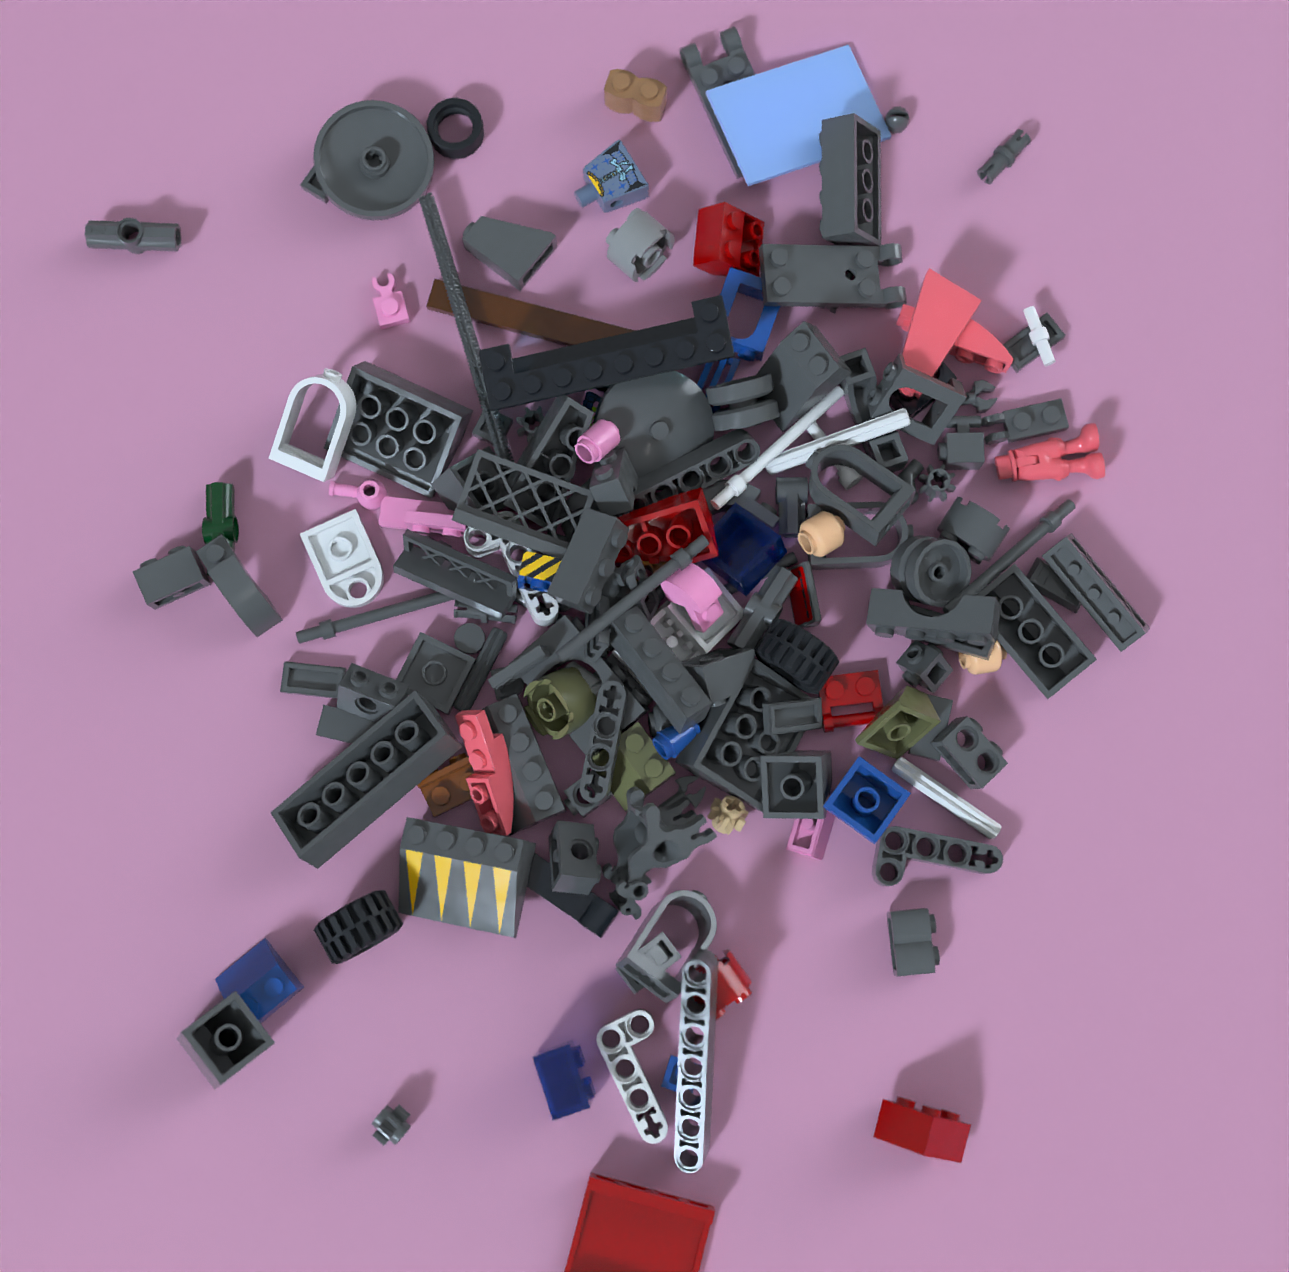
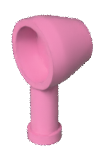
[329,479,388,510]

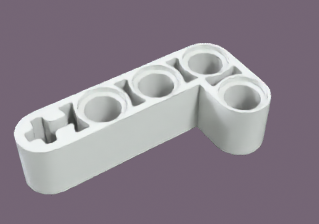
[463,511,559,627]
[596,1009,668,1144]

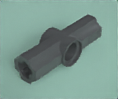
[85,218,182,254]
[727,565,798,648]

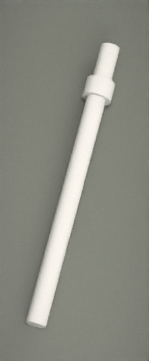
[710,386,845,510]

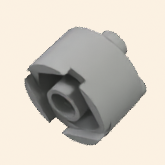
[606,208,675,282]

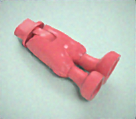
[995,423,1105,482]

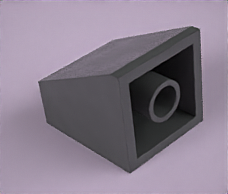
[176,991,275,1089]

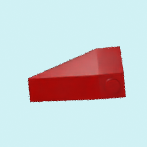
[615,487,719,564]

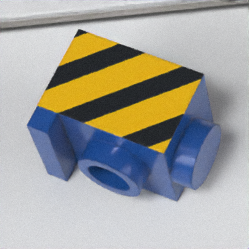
[517,551,561,592]

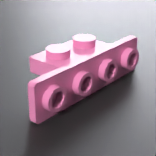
[379,496,502,539]

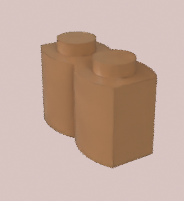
[604,69,667,122]

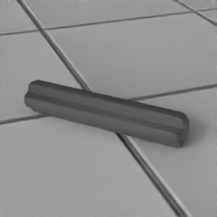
[454,627,507,712]

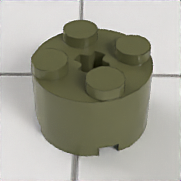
[524,667,597,739]

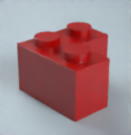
[873,1096,971,1163]

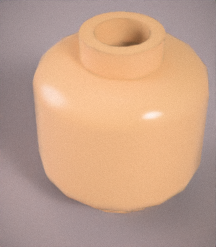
[798,511,845,557]
[958,640,1007,675]

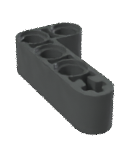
[872,826,1003,886]

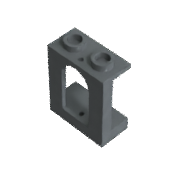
[867,354,967,445]

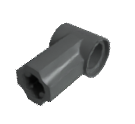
[775,477,808,538]

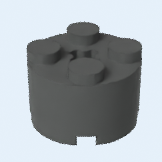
[937,497,1010,565]

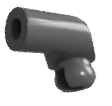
[898,459,924,505]

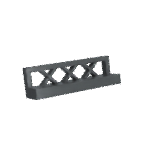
[393,529,517,620]
[1042,533,1150,652]

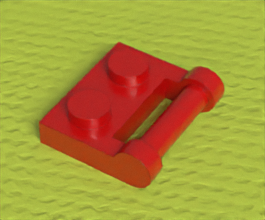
[818,670,884,733]

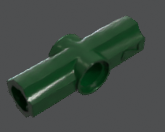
[202,482,239,577]

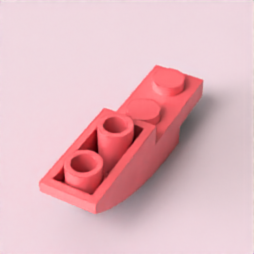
[896,304,1014,373]
[454,710,514,836]

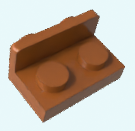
[417,753,474,818]

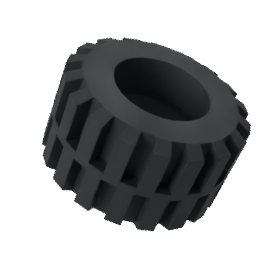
[754,619,839,694]
[314,890,403,964]

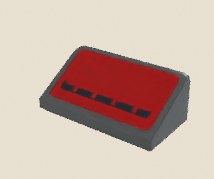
[787,561,821,628]

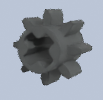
[516,406,544,443]
[917,464,956,503]
[371,1105,412,1146]

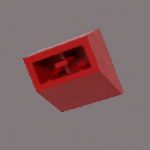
[693,202,765,277]

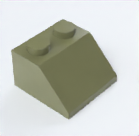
[593,722,676,812]

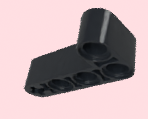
[527,853,620,938]

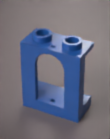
[720,267,782,362]

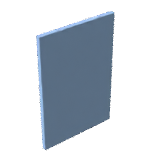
[706,45,891,186]

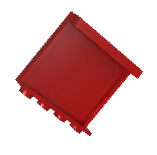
[564,1172,715,1272]

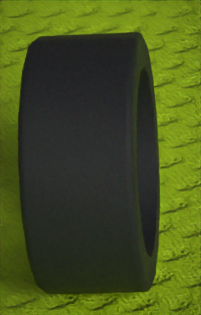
[426,98,484,159]

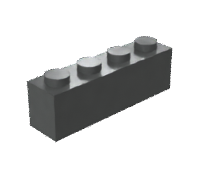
[609,606,712,734]

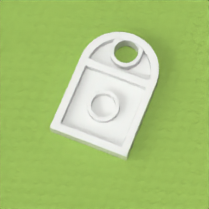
[300,509,384,608]

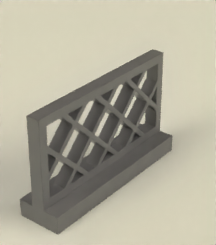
[452,449,594,560]

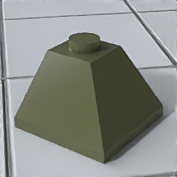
[855,685,941,759]

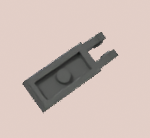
[981,398,1069,445]

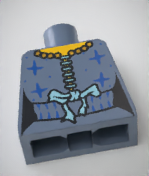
[574,139,649,213]

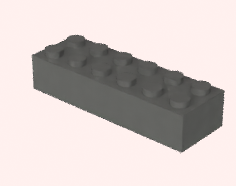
[270,690,463,869]

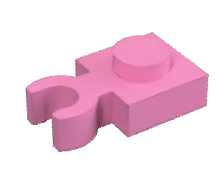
[372,273,410,330]

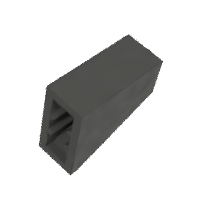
[462,216,557,291]

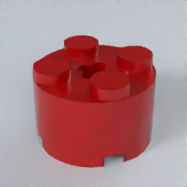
[693,949,752,1020]

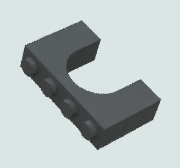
[509,615,650,757]

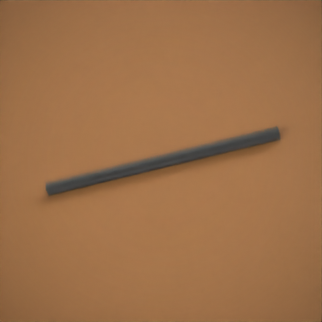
[418,193,515,478]

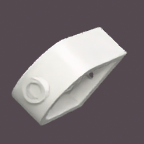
[269,368,356,482]

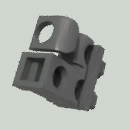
[602,555,660,622]

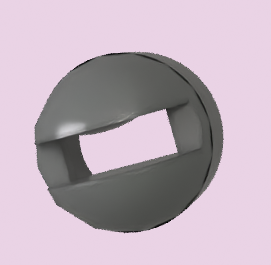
[885,106,909,133]

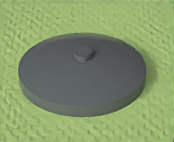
[313,100,434,220]
[593,371,714,490]

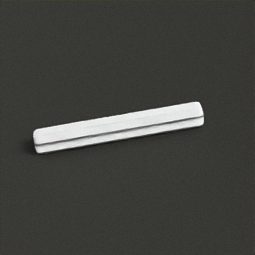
[891,757,1002,839]

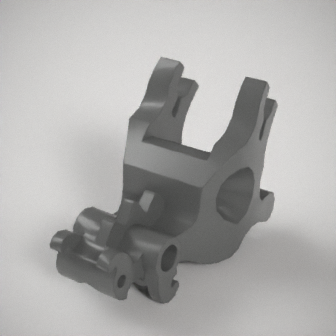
[602,786,717,920]

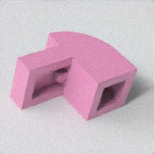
[660,563,724,633]

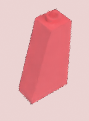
[898,268,982,399]

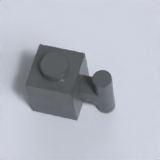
[937,416,985,470]

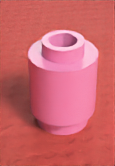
[575,419,620,464]

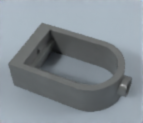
[805,445,916,546]
[805,502,914,570]
[616,890,717,1004]

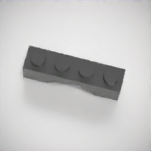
[839,348,909,473]
[866,588,1001,646]

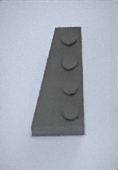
[496,395,594,532]

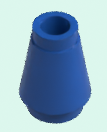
[652,724,701,760]

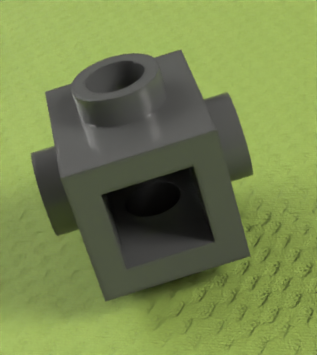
[896,640,953,693]

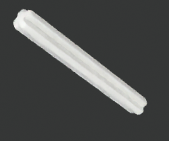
[765,408,910,475]

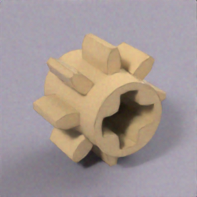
[707,795,749,835]

